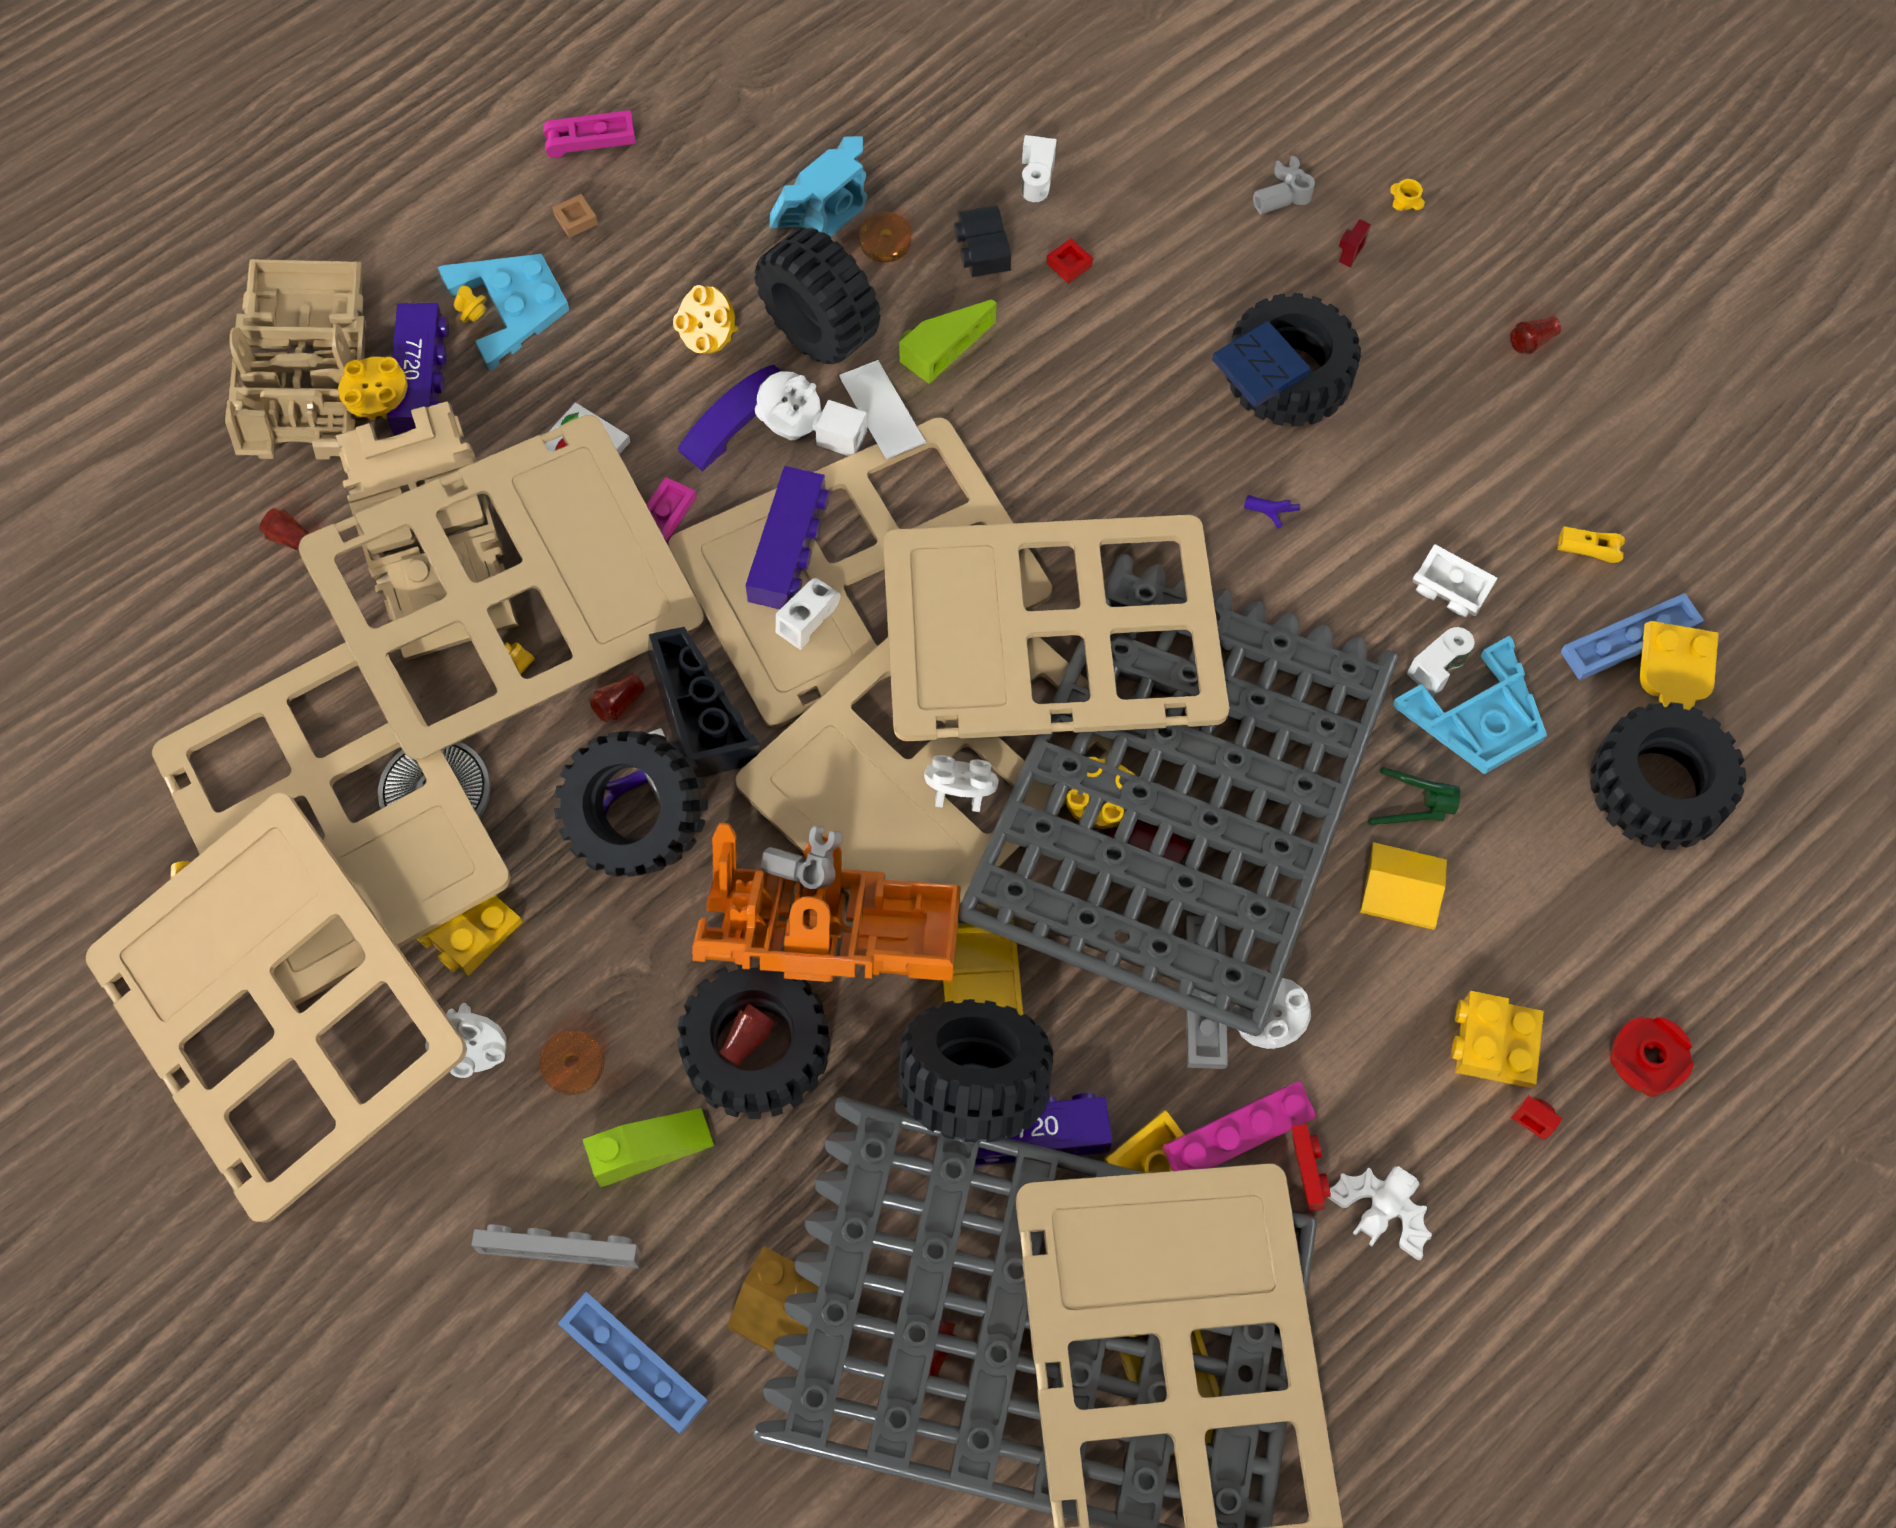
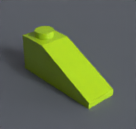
[899,299,997,384]
[582,1108,714,1188]

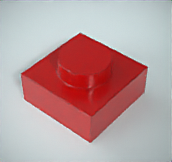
[1046,238,1093,284]
[1511,1095,1563,1141]

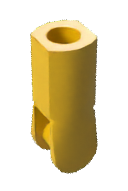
[1557,526,1625,563]

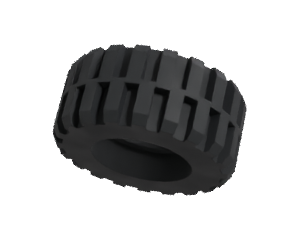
[755,228,881,364]
[1226,293,1361,427]
[1590,702,1746,850]
[554,731,708,877]
[677,962,830,1119]
[898,999,1054,1143]

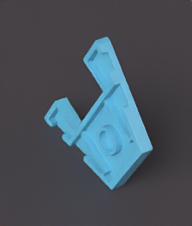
[438,254,569,371]
[1393,635,1547,774]

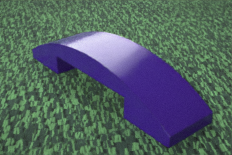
[678,364,784,471]

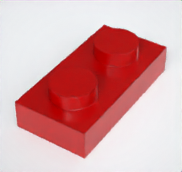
[1291,1124,1331,1213]

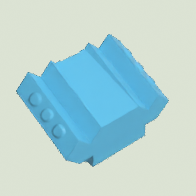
[770,136,867,237]

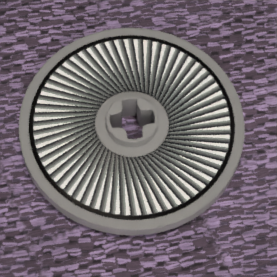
[378,742,491,818]

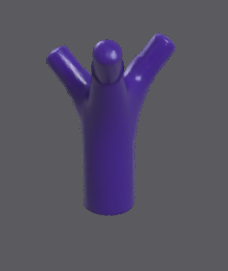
[1244,495,1300,529]
[603,770,648,815]

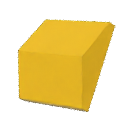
[1360,842,1447,930]
[1104,1110,1184,1173]

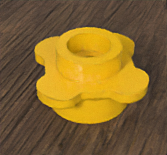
[1390,179,1425,211]

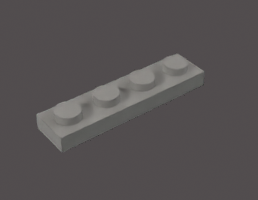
[1185,916,1228,1069]
[471,1224,641,1269]

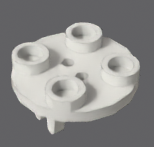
[755,371,821,441]
[924,755,999,812]
[1233,978,1311,1049]
[425,1003,507,1078]

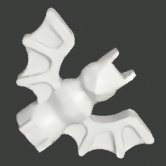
[1327,1166,1432,1260]

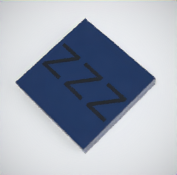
[1212,321,1311,408]

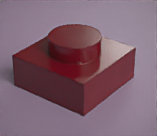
[1339,219,1371,268]

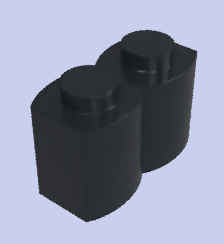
[954,205,1011,277]

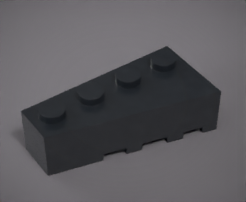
[648,627,760,777]

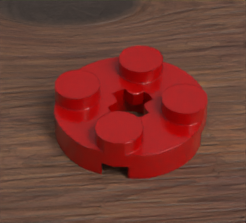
[1610,1017,1694,1097]

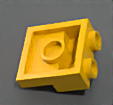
[417,895,523,976]
[1451,991,1544,1088]

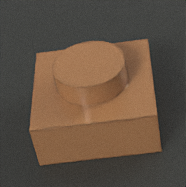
[552,194,598,238]

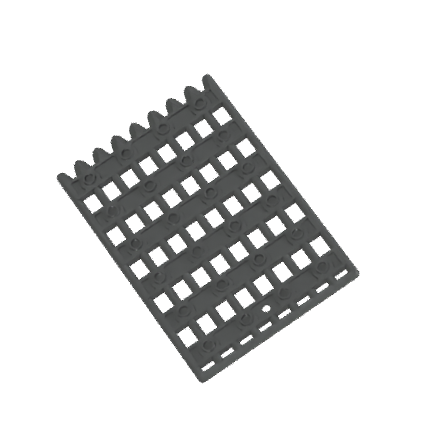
[958,554,1398,1036]
[753,1097,1317,1528]

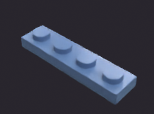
[1561,593,1704,681]
[558,1292,709,1435]

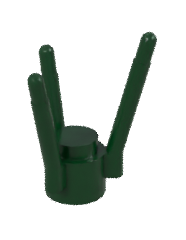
[1368,767,1461,825]

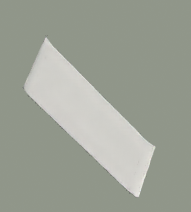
[839,360,927,459]

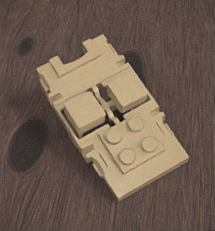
[225,259,366,460]
[336,401,519,660]

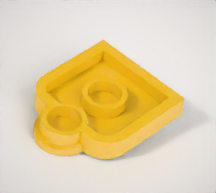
[1640,621,1719,710]

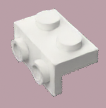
[1413,544,1497,617]

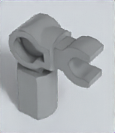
[1253,156,1315,215]
[760,826,842,889]

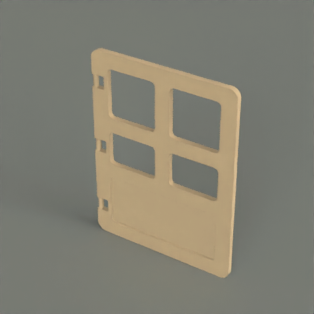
[299,415,704,760]
[669,418,1052,728]
[883,515,1229,741]
[736,637,1114,904]
[152,642,511,1006]
[86,793,467,1223]
[1016,1164,1343,1528]

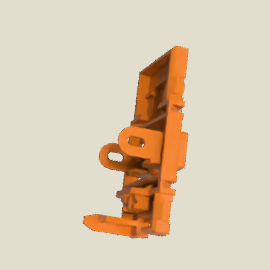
[692,823,961,982]

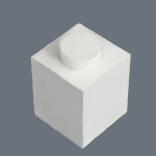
[812,400,867,456]

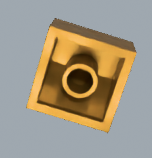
[727,1246,819,1354]

